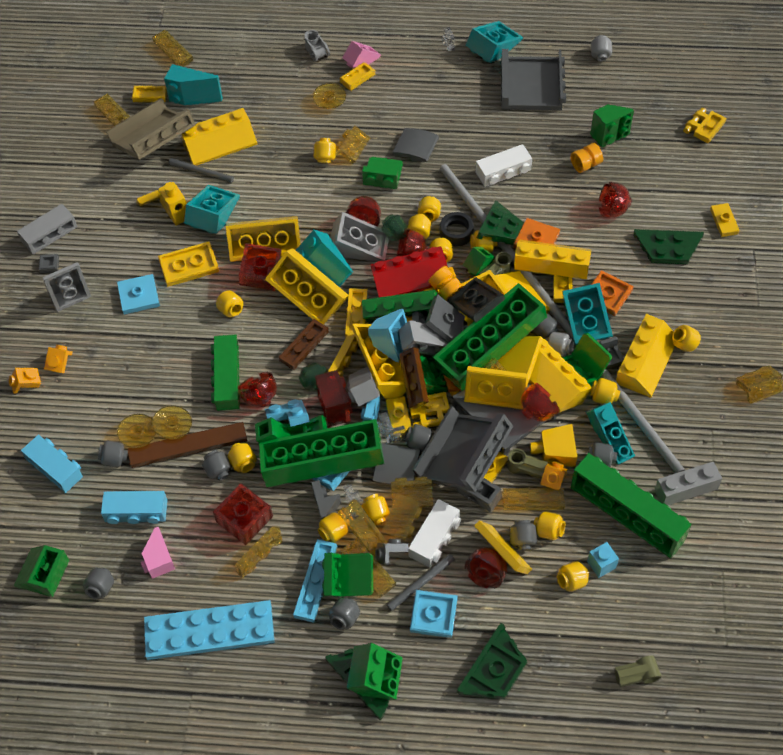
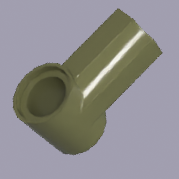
[479,252,512,275]
[507,449,548,479]
[614,655,662,687]

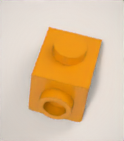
[44,344,73,373]
[9,368,41,393]
[540,461,568,490]

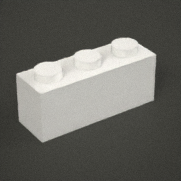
[476,144,532,187]
[408,499,461,568]

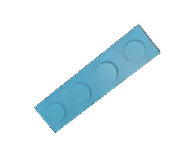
[293,539,337,623]

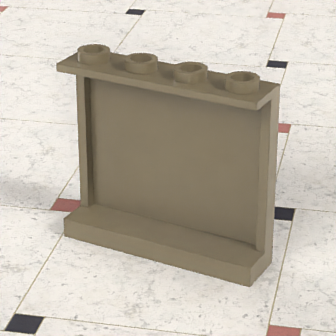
[106,98,196,160]

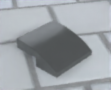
[393,128,439,162]
[373,443,420,489]

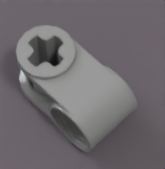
[304,30,330,62]

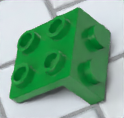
[362,157,403,189]
[562,333,612,386]
[322,553,373,597]

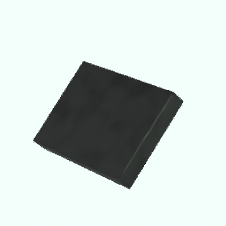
[447,277,506,322]

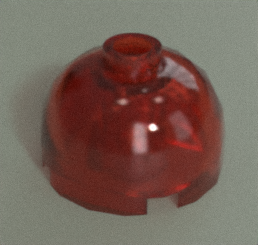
[599,182,632,218]
[346,196,381,227]
[397,228,428,256]
[238,371,277,408]
[521,383,560,422]
[464,547,508,589]

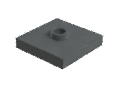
[425,294,465,343]

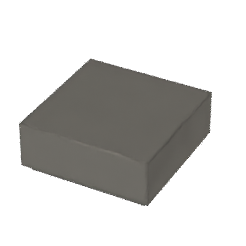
[39,254,59,273]

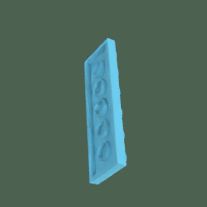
[144,600,275,660]

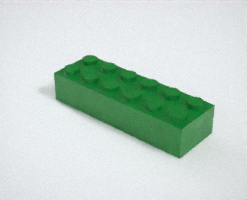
[433,283,547,392]
[259,419,385,487]
[570,453,692,559]

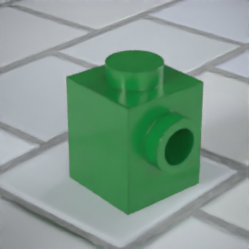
[462,247,495,276]

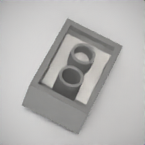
[330,212,390,262]
[43,262,91,312]

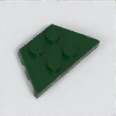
[476,200,524,245]
[633,229,704,264]
[457,623,527,700]
[325,648,390,721]

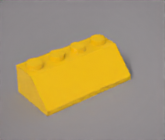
[181,108,258,165]
[226,216,301,262]
[514,239,592,280]
[265,248,349,325]
[616,314,675,398]
[351,324,406,399]
[529,337,593,413]

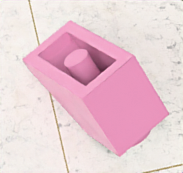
[342,41,381,69]
[141,526,175,579]

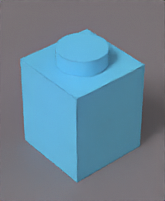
[587,542,619,578]

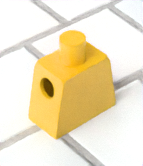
[158,182,187,226]
[530,424,577,467]

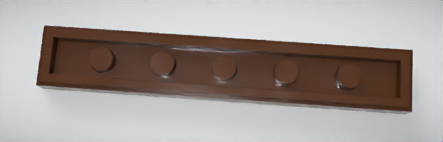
[128,422,248,468]

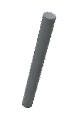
[169,158,234,183]
[387,554,455,611]

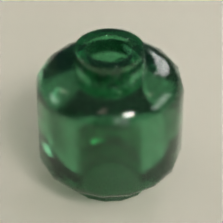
[381,214,408,241]
[299,362,328,390]

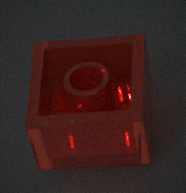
[239,243,282,291]
[315,370,353,428]
[213,483,273,546]

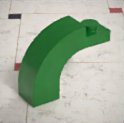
[255,415,327,443]

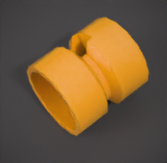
[570,143,603,173]
[428,266,463,301]

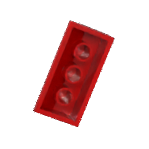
[370,246,448,297]

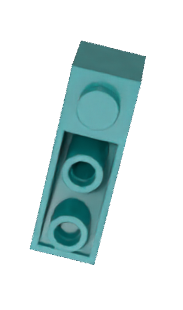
[586,402,635,464]

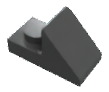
[311,480,341,519]

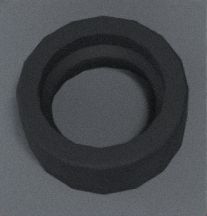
[440,212,474,247]

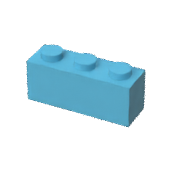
[21,434,83,493]
[101,491,167,524]

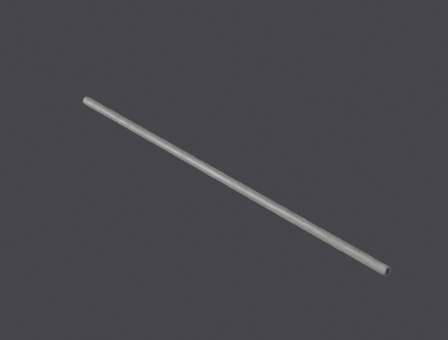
[440,164,685,474]

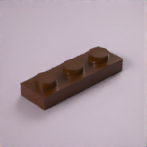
[279,319,329,370]
[399,347,429,409]

